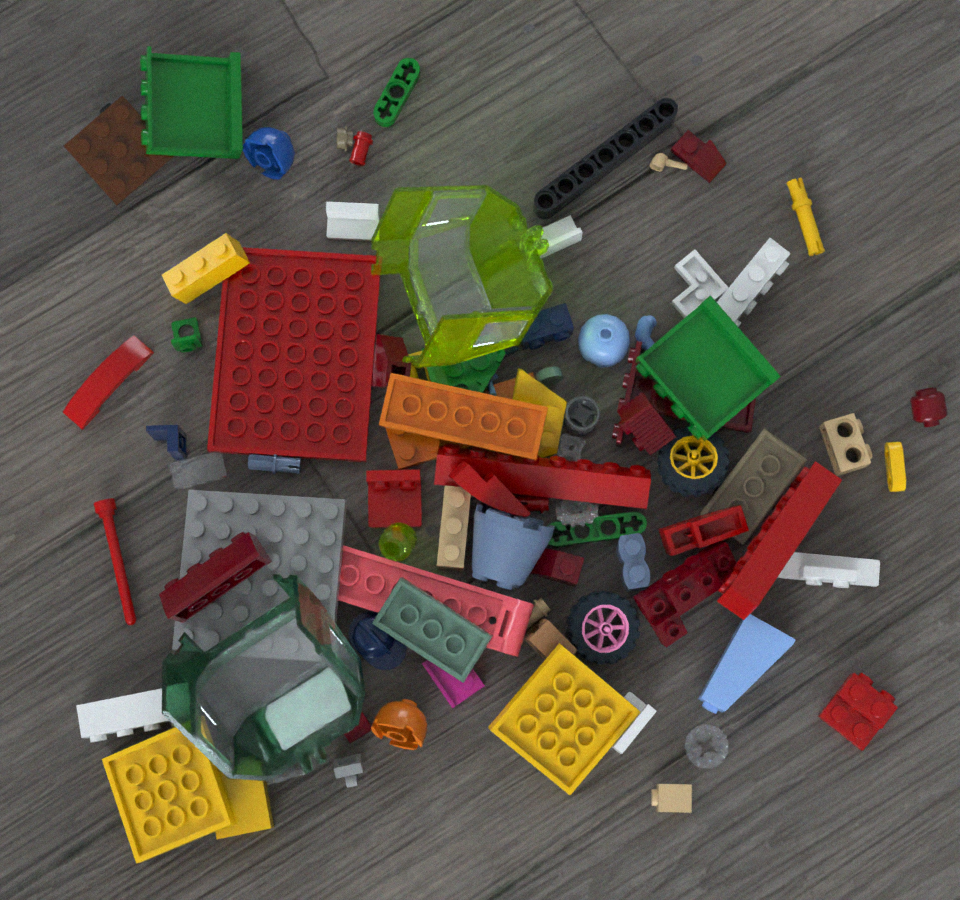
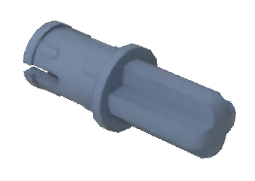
[248,454,301,474]

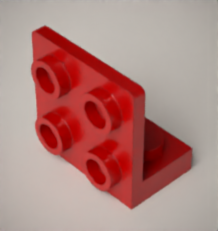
[366,470,422,528]

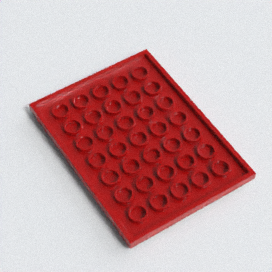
[207,247,382,462]

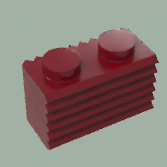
[617,393,676,456]

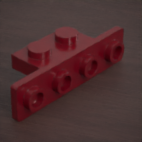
[612,341,653,448]

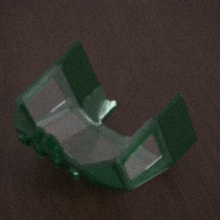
[162,574,366,781]

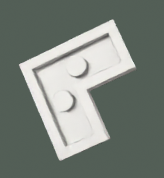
[671,250,728,318]

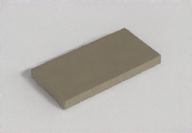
[700,428,808,545]

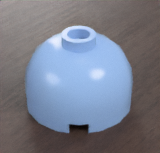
[578,314,630,368]

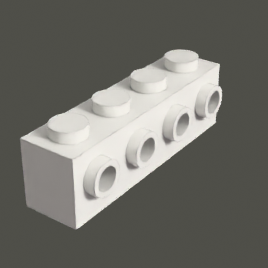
[717,238,791,327]

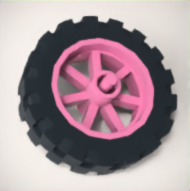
[566,591,640,665]

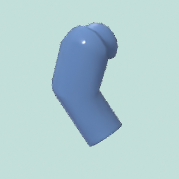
[635,315,657,352]

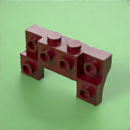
[633,540,736,648]

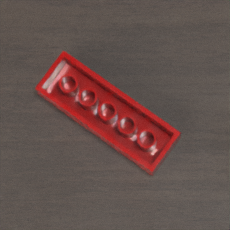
[717,461,842,620]

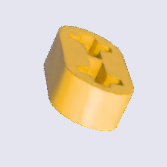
[884,442,906,492]

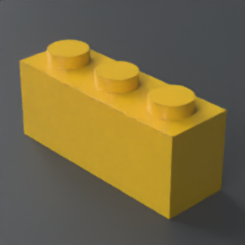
[162,233,250,304]

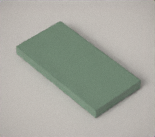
[372,577,493,683]

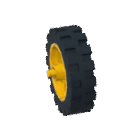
[657,425,729,498]

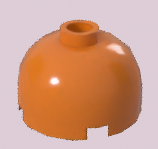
[371,699,428,750]

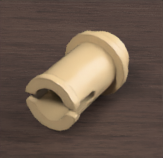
[526,598,551,631]

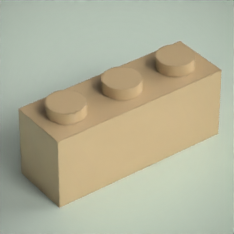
[437,485,471,571]

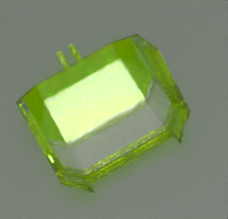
[371,185,553,368]

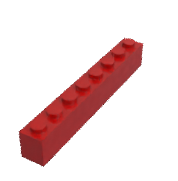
[434,444,651,509]

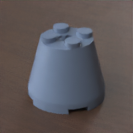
[472,503,555,590]

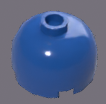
[243,127,295,179]

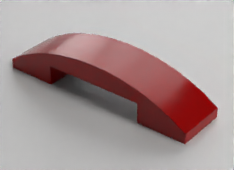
[63,335,154,430]

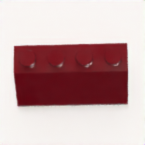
[159,532,272,623]

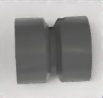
[564,396,600,436]

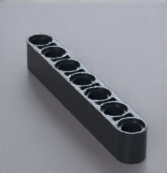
[533,98,678,219]

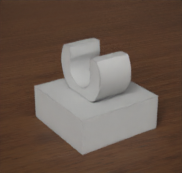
[334,753,363,788]

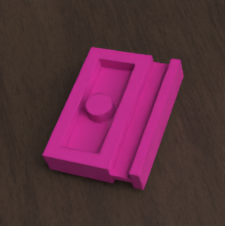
[422,660,485,708]

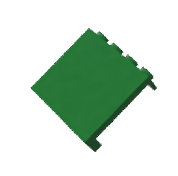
[140,46,243,159]
[635,295,781,441]

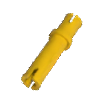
[786,178,825,256]

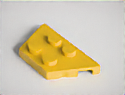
[512,368,567,458]

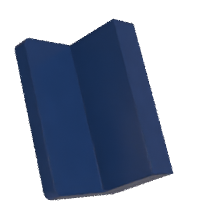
[146,425,187,461]

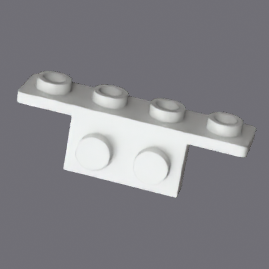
[777,552,880,588]

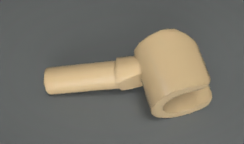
[650,153,688,172]

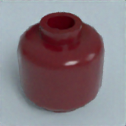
[910,387,948,427]

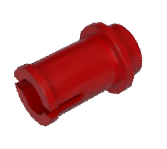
[349,131,373,166]
[516,495,549,514]

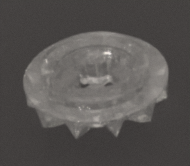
[555,500,598,528]
[684,724,729,769]

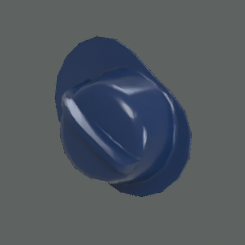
[348,612,407,670]

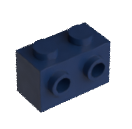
[515,303,574,350]

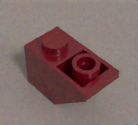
[372,334,411,389]

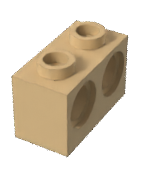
[819,413,872,476]

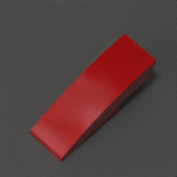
[448,461,531,517]
[658,505,749,556]

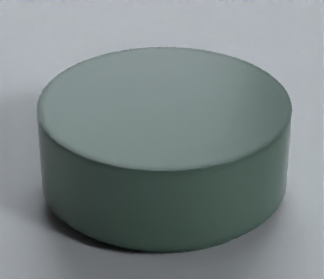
[536,366,563,386]

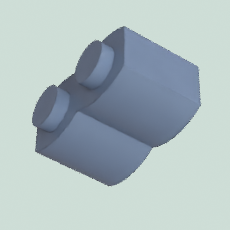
[616,533,650,592]

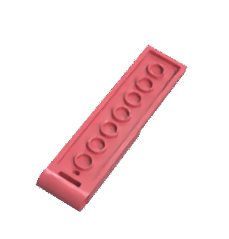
[338,545,534,657]

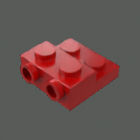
[818,672,898,751]

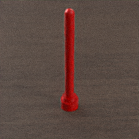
[93,498,136,625]

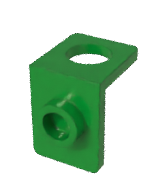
[171,317,202,352]

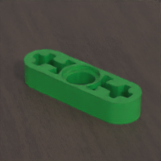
[373,58,420,127]

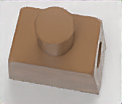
[524,618,577,660]

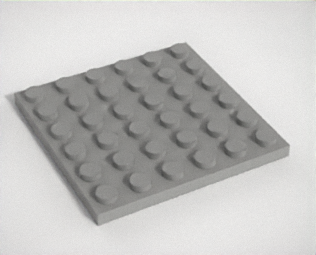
[172,490,347,662]

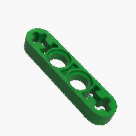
[548,512,647,548]

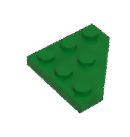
[422,329,506,393]

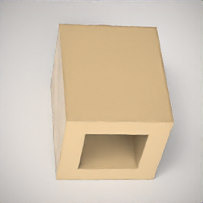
[651,784,692,813]

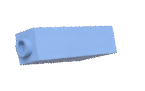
[698,614,796,714]

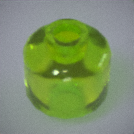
[379,522,417,562]

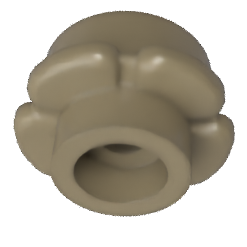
[337,126,353,151]

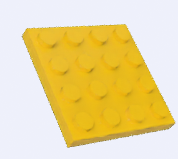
[488,643,641,795]
[102,718,235,864]

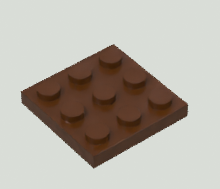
[64,95,174,206]

